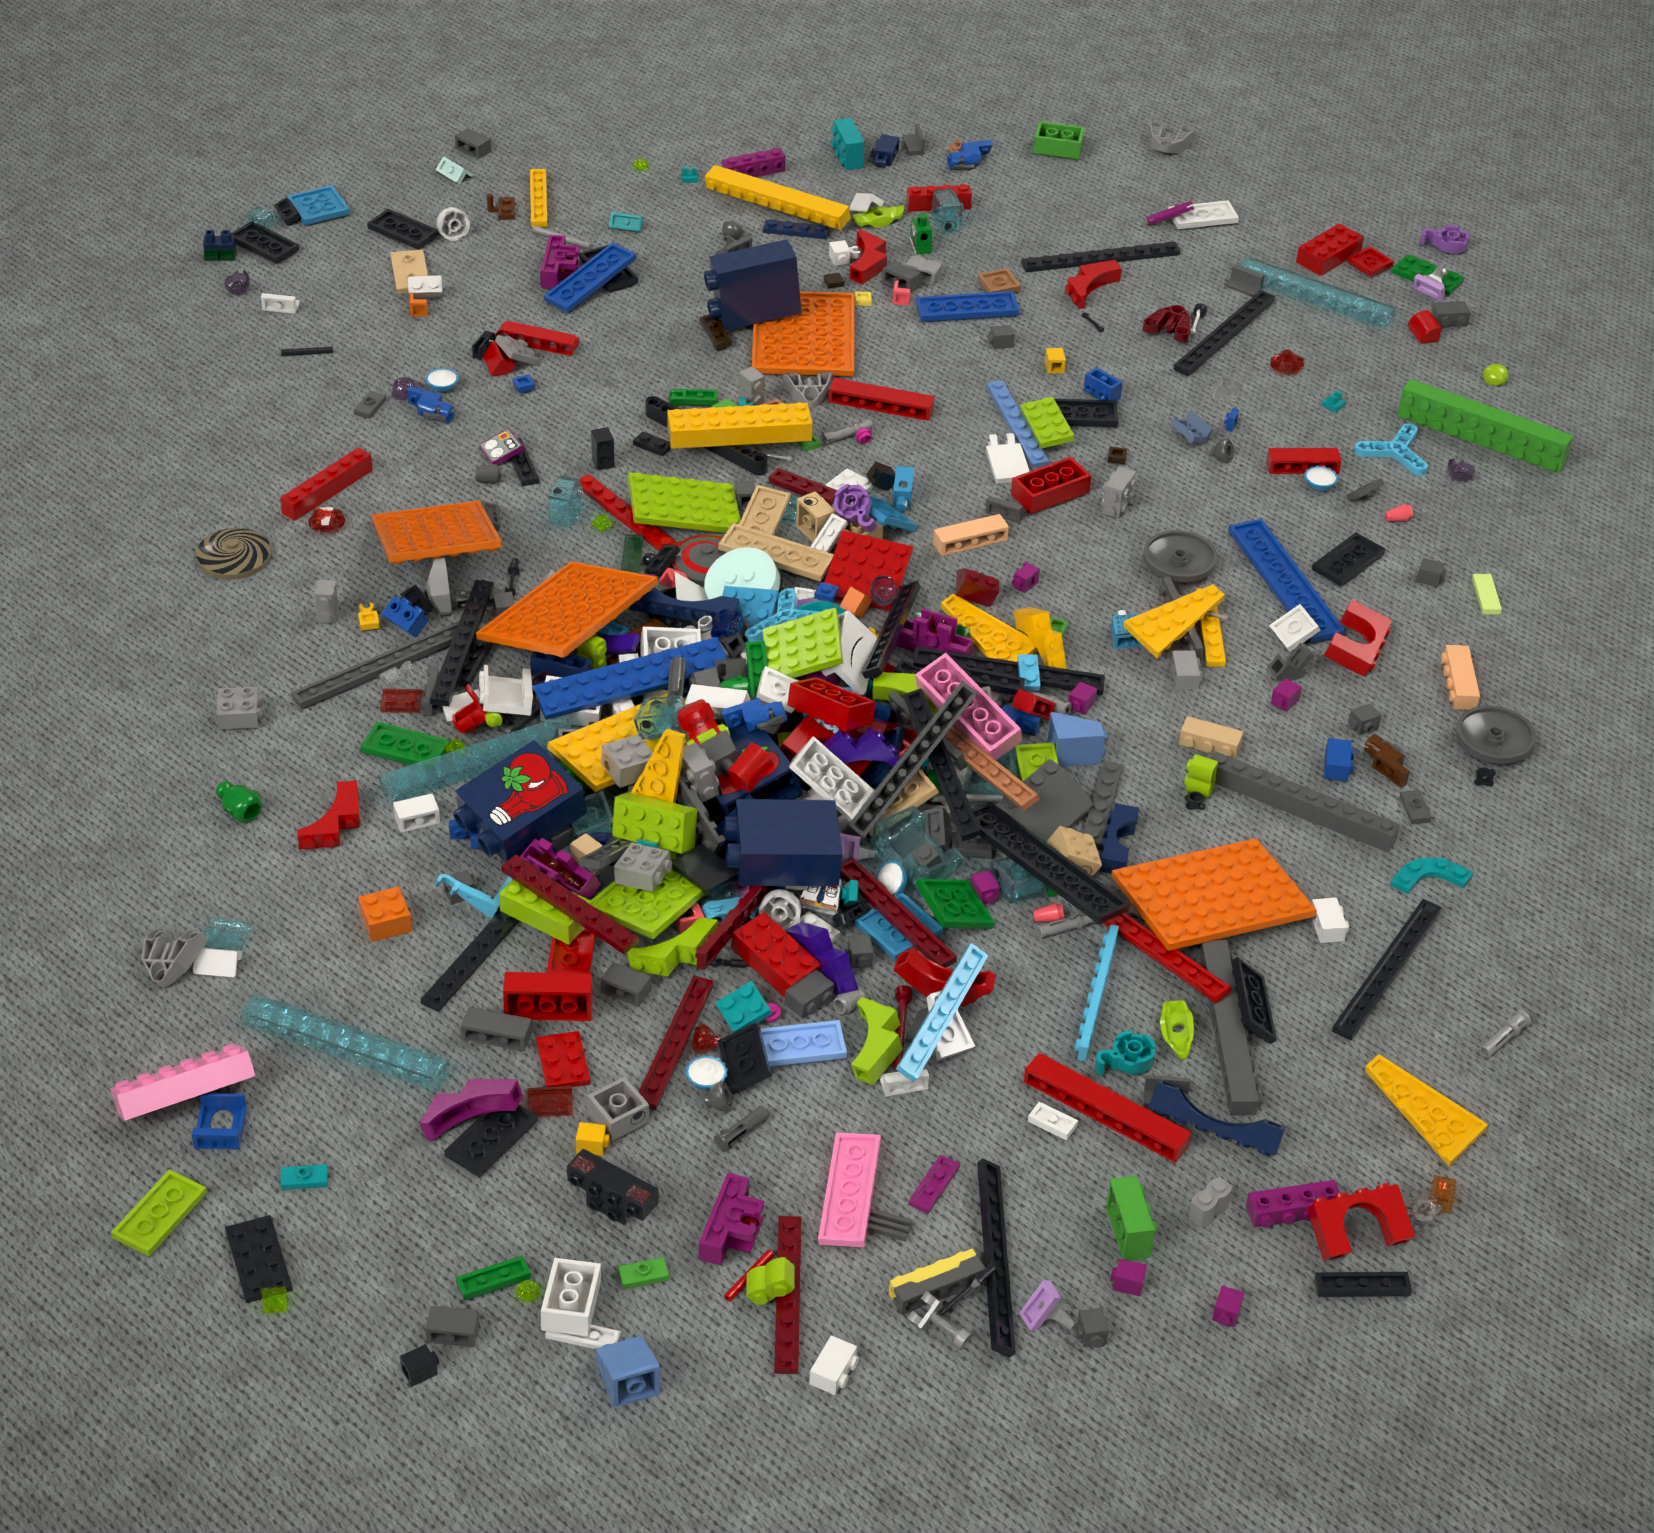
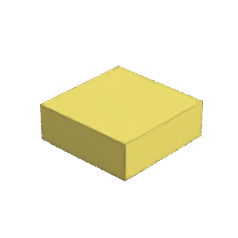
[855,292,872,306]

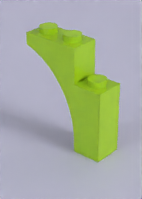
[873,672,938,715]
[627,917,718,976]
[851,997,903,1085]

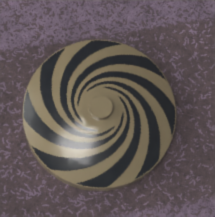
[196,528,271,580]

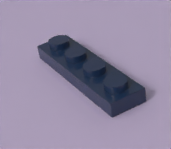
[763,219,829,239]

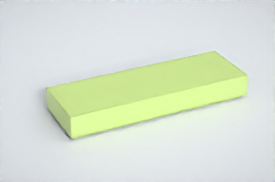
[1472,574,1502,614]

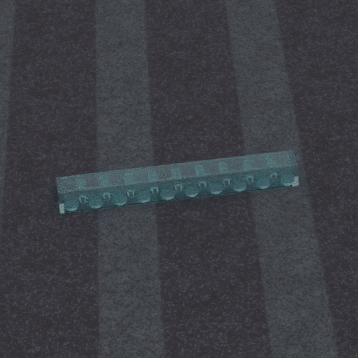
[1238,256,1396,330]
[378,715,572,801]
[241,993,449,1092]

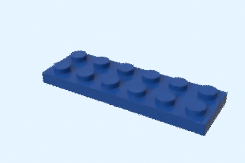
[544,242,637,313]
[915,291,1019,321]

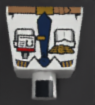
[799,879,842,916]

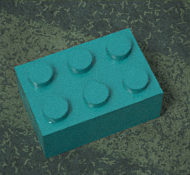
[830,118,865,171]

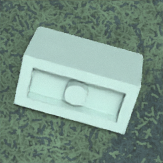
[436,156,474,184]

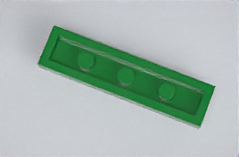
[745,641,768,701]

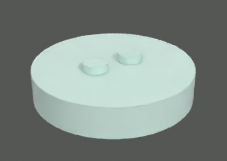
[704,547,780,599]

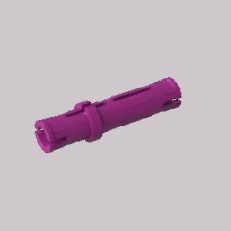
[1146,200,1195,226]

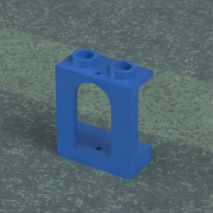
[192,1093,247,1150]

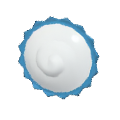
[425,368,459,392]
[1304,466,1339,491]
[875,860,907,896]
[685,1055,728,1090]

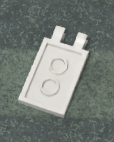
[986,433,1030,484]

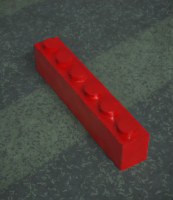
[828,378,935,421]
[280,447,373,521]

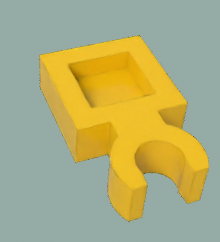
[358,603,380,631]

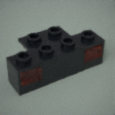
[567,1149,659,1225]

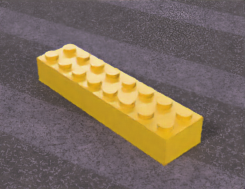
[667,402,813,449]

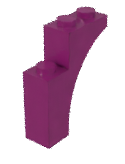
[420,1079,523,1140]

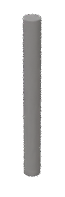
[532,226,592,249]
[930,794,1003,803]

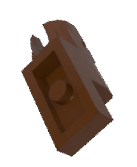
[1364,734,1410,788]

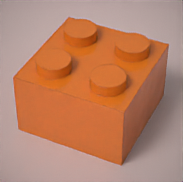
[358,886,412,942]

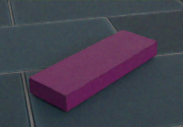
[908,1155,960,1214]

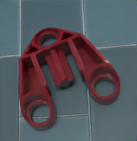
[1142,305,1190,343]

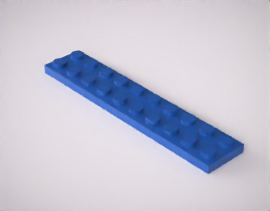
[1228,519,1345,643]
[533,637,727,720]

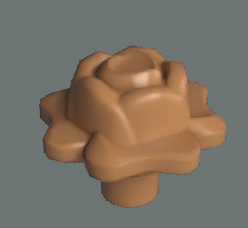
[948,139,962,153]

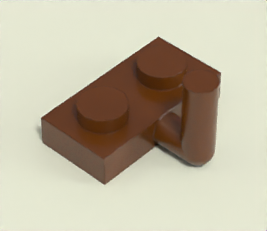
[487,194,515,220]

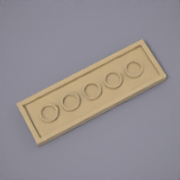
[718,523,834,582]

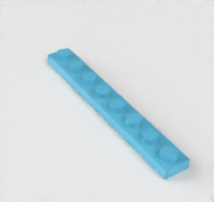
[1075,925,1119,1062]
[896,943,988,1082]

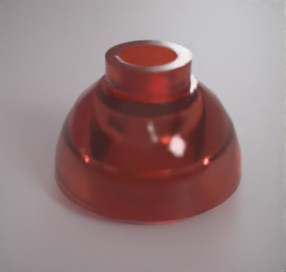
[692,1023,719,1054]

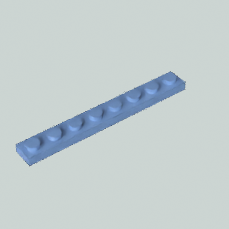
[986,380,1049,469]

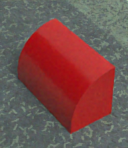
[1407,310,1442,343]
[483,340,515,376]
[728,742,774,792]

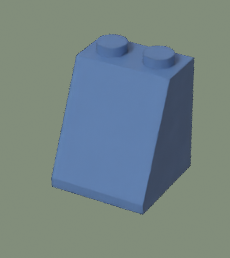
[1047,712,1107,767]
[596,1335,660,1408]

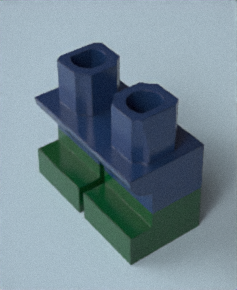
[203,230,237,261]

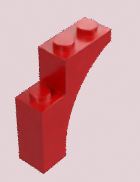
[849,229,887,285]
[1065,260,1122,309]
[297,780,360,850]
[893,947,996,1007]

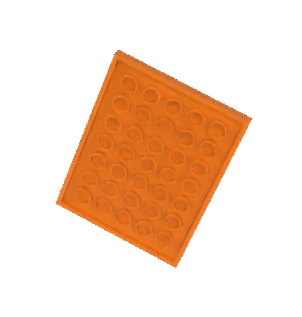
[752,291,854,376]
[371,500,502,564]
[476,561,659,657]
[1111,838,1317,951]

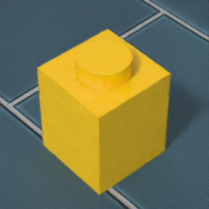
[1045,348,1066,373]
[576,1122,610,1156]

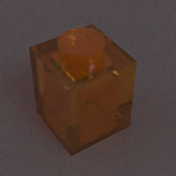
[1428,1175,1456,1214]

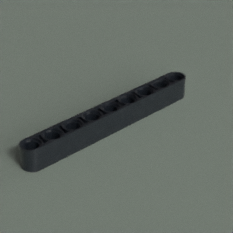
[645,396,768,476]

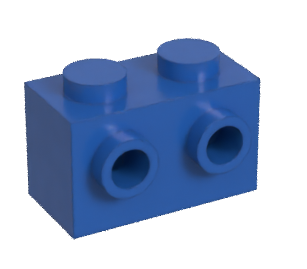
[1084,367,1123,401]
[381,596,429,638]
[1324,738,1355,782]

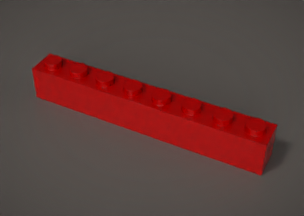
[1024,1053,1191,1163]

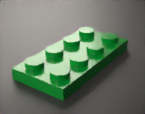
[1391,254,1465,296]
[360,721,450,771]

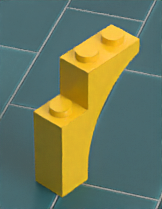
[1013,607,1067,669]

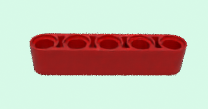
[496,321,580,356]

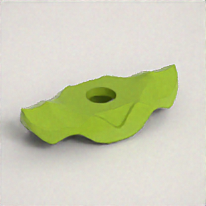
[852,205,904,228]
[1160,1000,1194,1060]

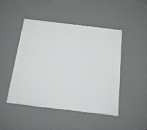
[674,571,708,601]

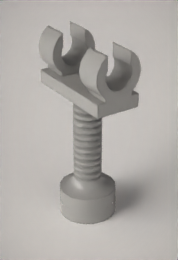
[907,1291,972,1349]

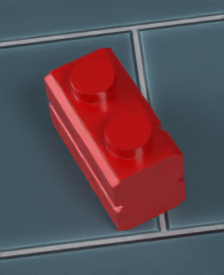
[1012,689,1056,721]

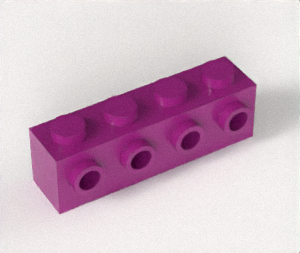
[722,148,786,177]
[1246,1180,1340,1228]

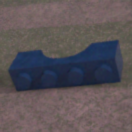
[1099,803,1139,874]

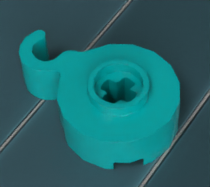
[1095,1030,1156,1076]

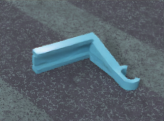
[435,874,513,918]

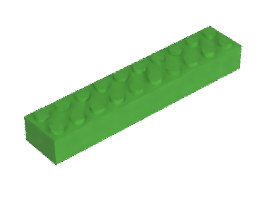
[1397,379,1574,473]

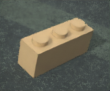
[1179,716,1244,759]

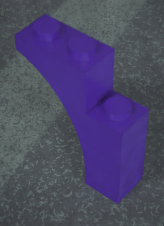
[823,727,899,766]
[785,922,858,996]

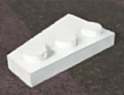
[926,991,975,1061]

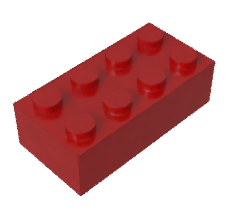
[1296,223,1364,276]
[1011,457,1091,514]
[787,677,876,732]
[731,912,821,998]
[503,972,593,1021]

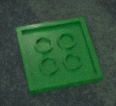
[915,878,995,929]

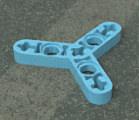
[1354,424,1428,476]
[745,588,818,642]

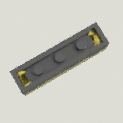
[889,1249,985,1315]

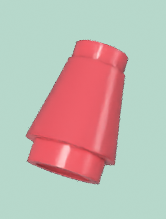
[1385,504,1413,522]
[1033,902,1064,923]

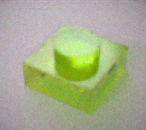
[262,1286,288,1313]

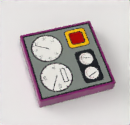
[478,427,525,465]

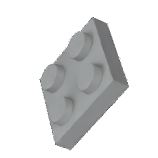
[495,335,539,365]

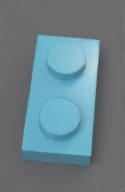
[1017,654,1040,691]

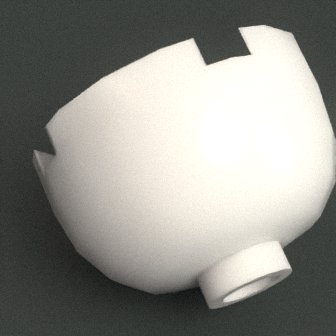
[436,207,470,241]
[759,889,801,930]

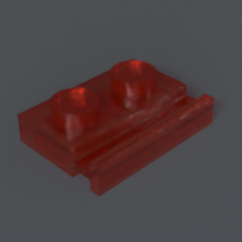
[380,689,422,713]
[527,1086,573,1117]

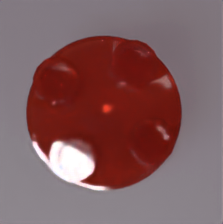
[1270,349,1304,374]
[308,509,345,532]

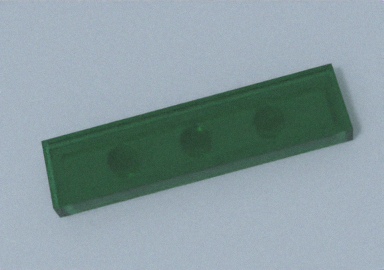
[621,534,644,573]

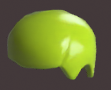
[1483,363,1509,386]

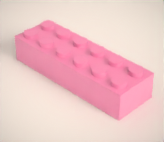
[915,653,1022,760]
[110,1044,255,1120]

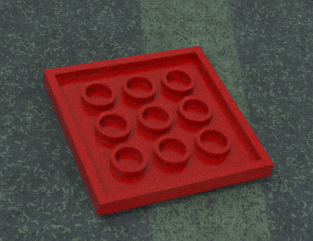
[824,530,913,612]

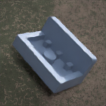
[1171,411,1213,444]

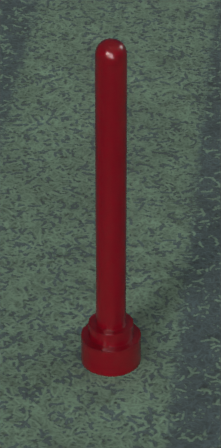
[893,985,912,1072]

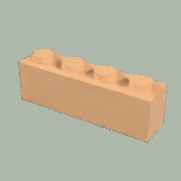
[933,514,1009,556]
[1441,645,1480,709]

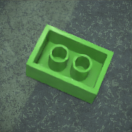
[1033,121,1085,159]
[1106,1176,1157,1261]

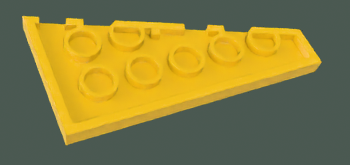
[1123,584,1225,659]
[941,594,1038,662]
[611,729,686,830]
[1365,1054,1488,1167]

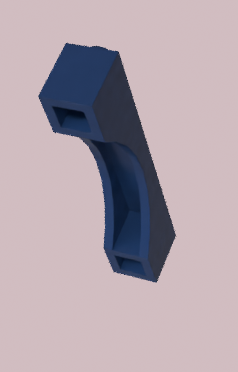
[629,587,742,627]
[1148,1079,1286,1156]

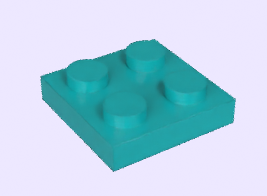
[715,980,772,1033]

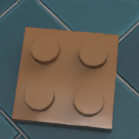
[978,268,1021,293]

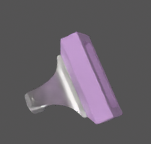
[1414,263,1447,302]
[840,833,875,863]
[1019,1280,1075,1331]

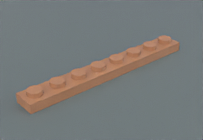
[944,726,1040,811]

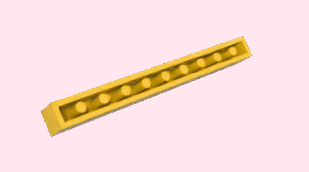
[705,165,851,230]

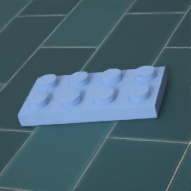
[761,1020,847,1067]

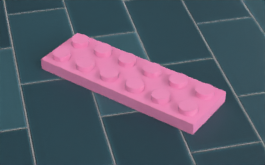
[818,1133,881,1247]

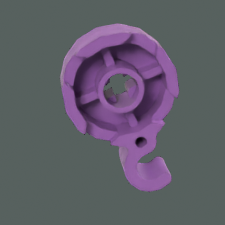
[1420,225,1470,254]
[833,484,878,532]

